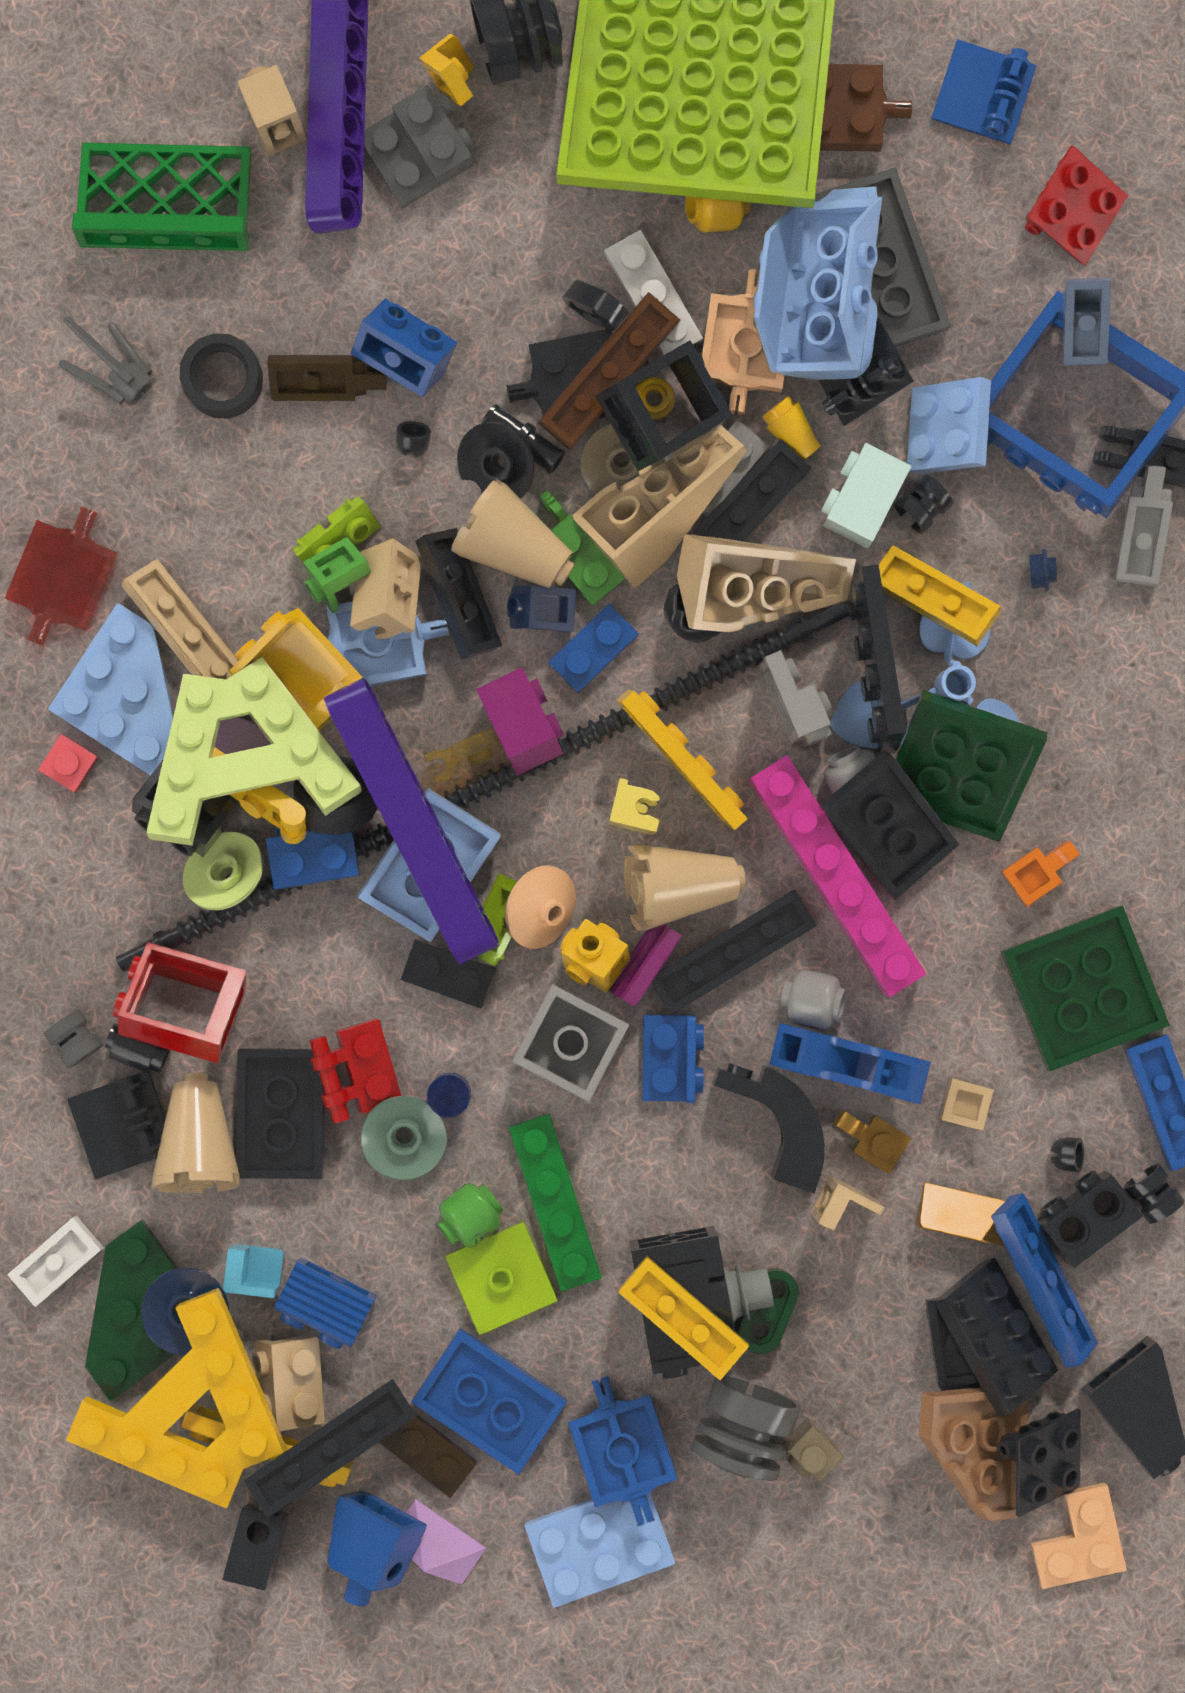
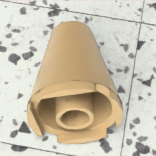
[451,479,575,589]
[624,844,746,931]
[152,1073,240,1193]

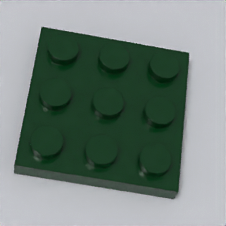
[895,690,1047,842]
[1000,905,1170,1072]

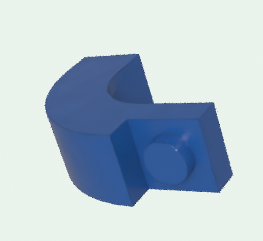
[769,1023,931,1104]

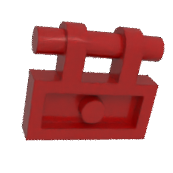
[309,1018,402,1123]

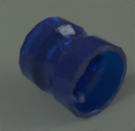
[427,1073,471,1118]

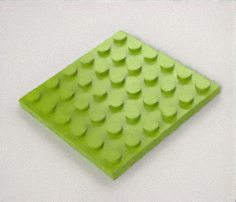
[556,0,835,208]

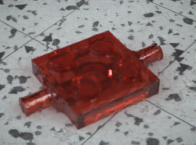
[5,506,118,647]

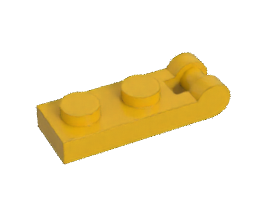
[213,748,306,844]

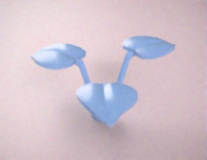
[830,582,1020,749]

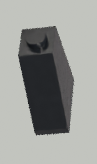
[1081,1336,1185,1479]

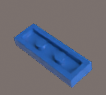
[1124,1034,1185,1171]

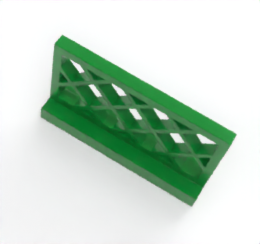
[72,142,251,251]

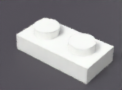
[7,1216,104,1307]

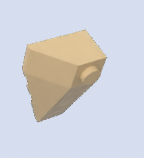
[572,425,747,589]

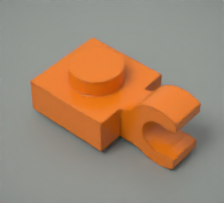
[1000,840,1080,907]

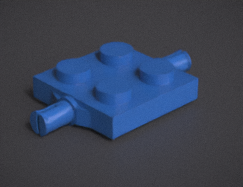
[568,1376,678,1527]

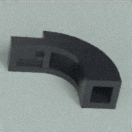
[712,1063,825,1194]

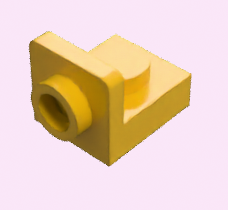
[419,34,474,106]

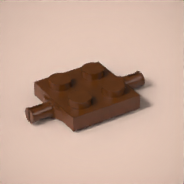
[820,64,912,152]

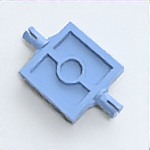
[326,602,449,687]

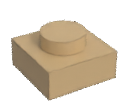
[939,1078,994,1131]

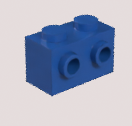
[350,298,458,397]

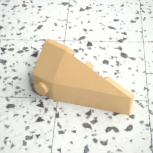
[677,534,856,632]

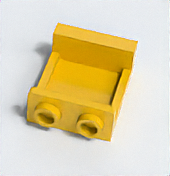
[229,608,363,732]

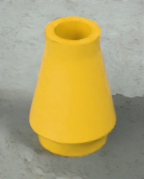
[762,396,821,460]

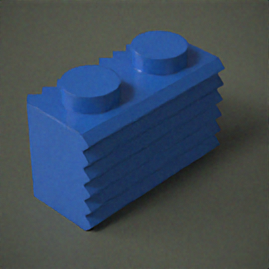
[273,1257,377,1349]

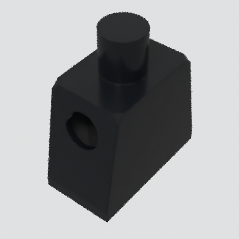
[222,1500,289,1590]

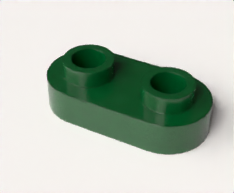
[738,1268,799,1354]

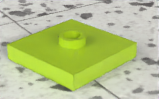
[445,1221,558,1336]

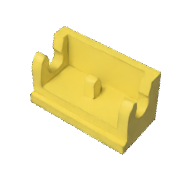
[609,778,660,836]

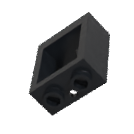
[595,340,732,471]

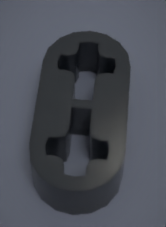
[562,280,628,331]

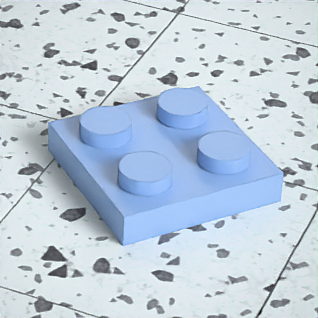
[907,377,991,474]

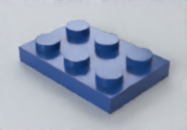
[411,1327,567,1475]

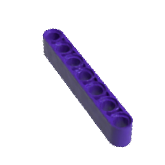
[305,0,369,234]
[324,678,500,965]

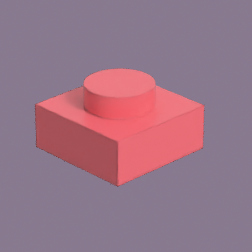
[38,734,99,793]

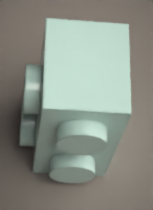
[821,443,911,549]

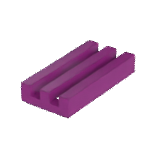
[609,924,682,1007]

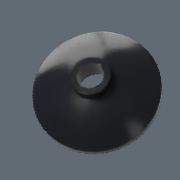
[457,421,535,499]

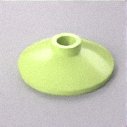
[183,832,263,910]

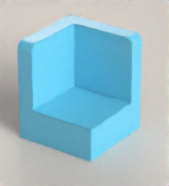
[223,1244,284,1298]

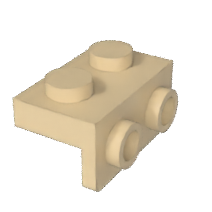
[251,1335,325,1432]

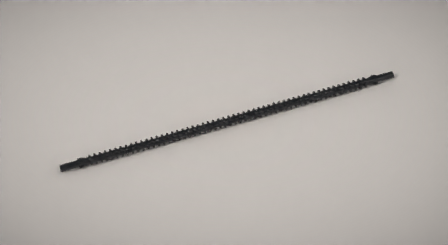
[116,601,850,972]

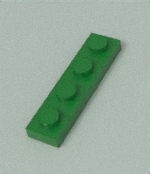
[509,1113,602,1291]

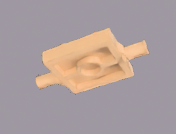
[702,269,785,415]

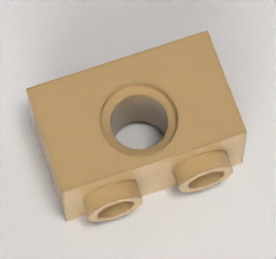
[237,65,307,156]

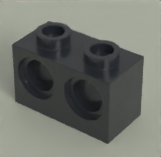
[1038,1170,1143,1268]

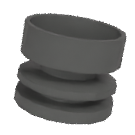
[691,1375,801,1481]

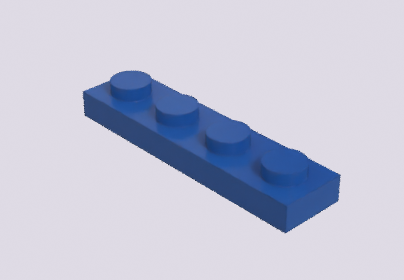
[991,1193,1098,1368]

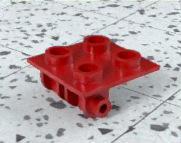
[1025,145,1128,266]

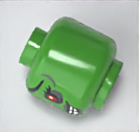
[437,1183,503,1248]

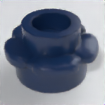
[1029,549,1057,591]

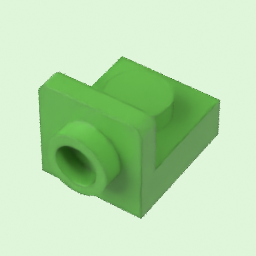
[303,537,371,613]

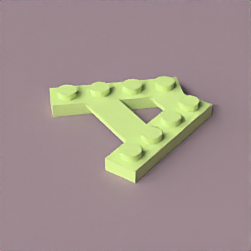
[146,657,362,846]

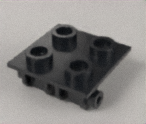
[819,314,914,426]
[67,1072,166,1180]
[997,1409,1081,1517]

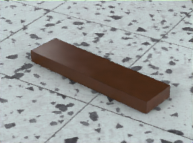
[538,292,681,451]

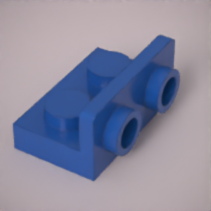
[642,1015,704,1103]

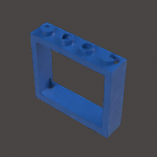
[987,290,1185,519]

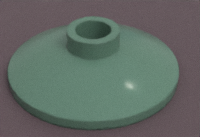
[361,1096,447,1180]

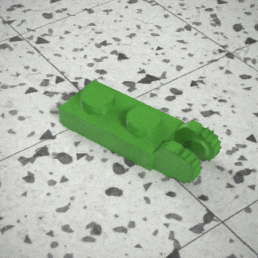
[532,491,625,607]

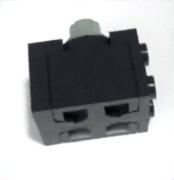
[630,1226,774,1379]

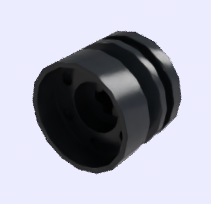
[470,0,563,85]

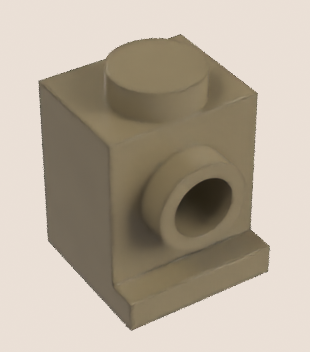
[781,1417,844,1482]

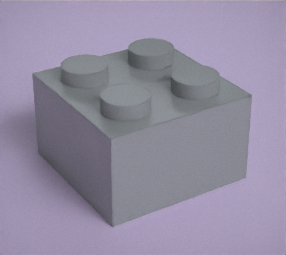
[512,984,629,1102]

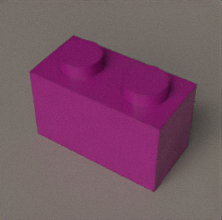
[476,667,564,776]

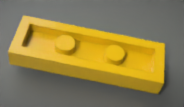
[879,545,1001,646]
[618,1256,749,1380]

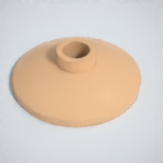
[505,865,576,949]

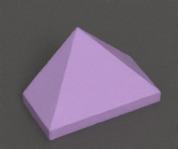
[406,1499,486,1584]

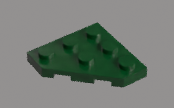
[85,1219,185,1401]

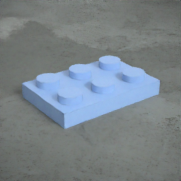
[358,788,501,942]
[525,1492,675,1608]

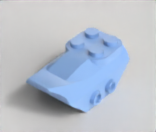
[754,187,882,380]

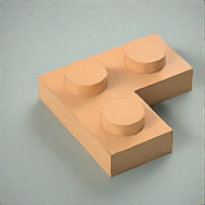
[1031,1483,1127,1589]

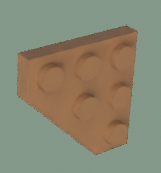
[919,1387,1029,1521]

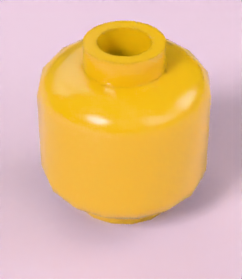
[685,196,751,233]

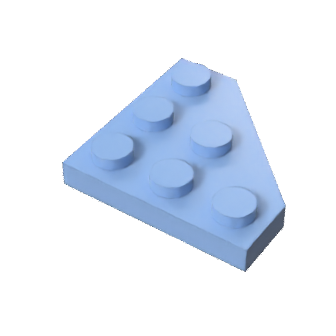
[48,603,174,776]

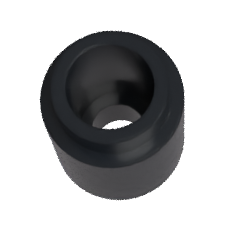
[104,1023,170,1073]

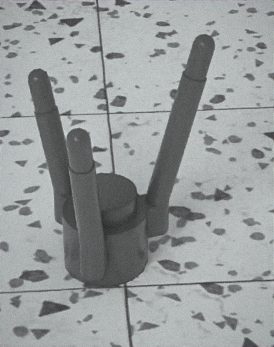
[59,316,154,405]

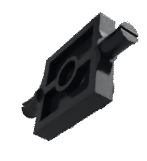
[506,329,649,419]

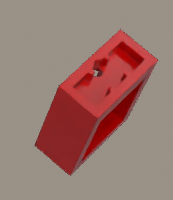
[113,942,247,1064]

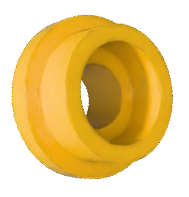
[635,377,675,420]

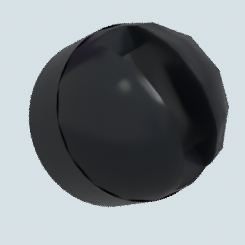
[396,421,431,458]
[1050,1137,1084,1172]

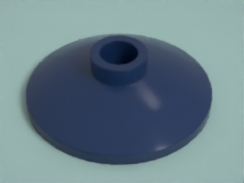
[141,1267,229,1355]

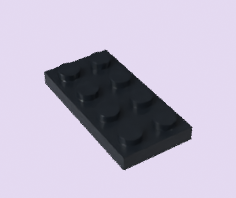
[848,564,906,754]

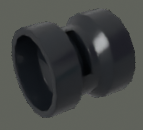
[893,474,954,534]
[1124,1164,1185,1224]

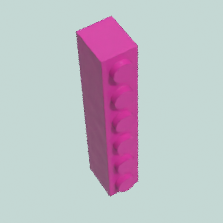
[748,755,926,997]

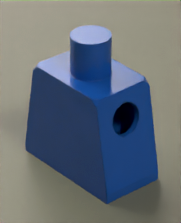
[328,1491,427,1606]

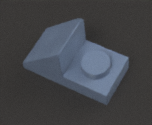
[1062,277,1111,366]

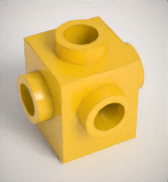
[560,918,630,994]

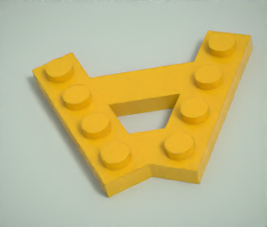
[66,1288,286,1509]

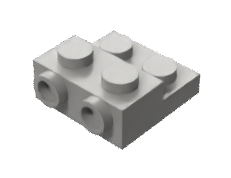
[759,650,834,748]

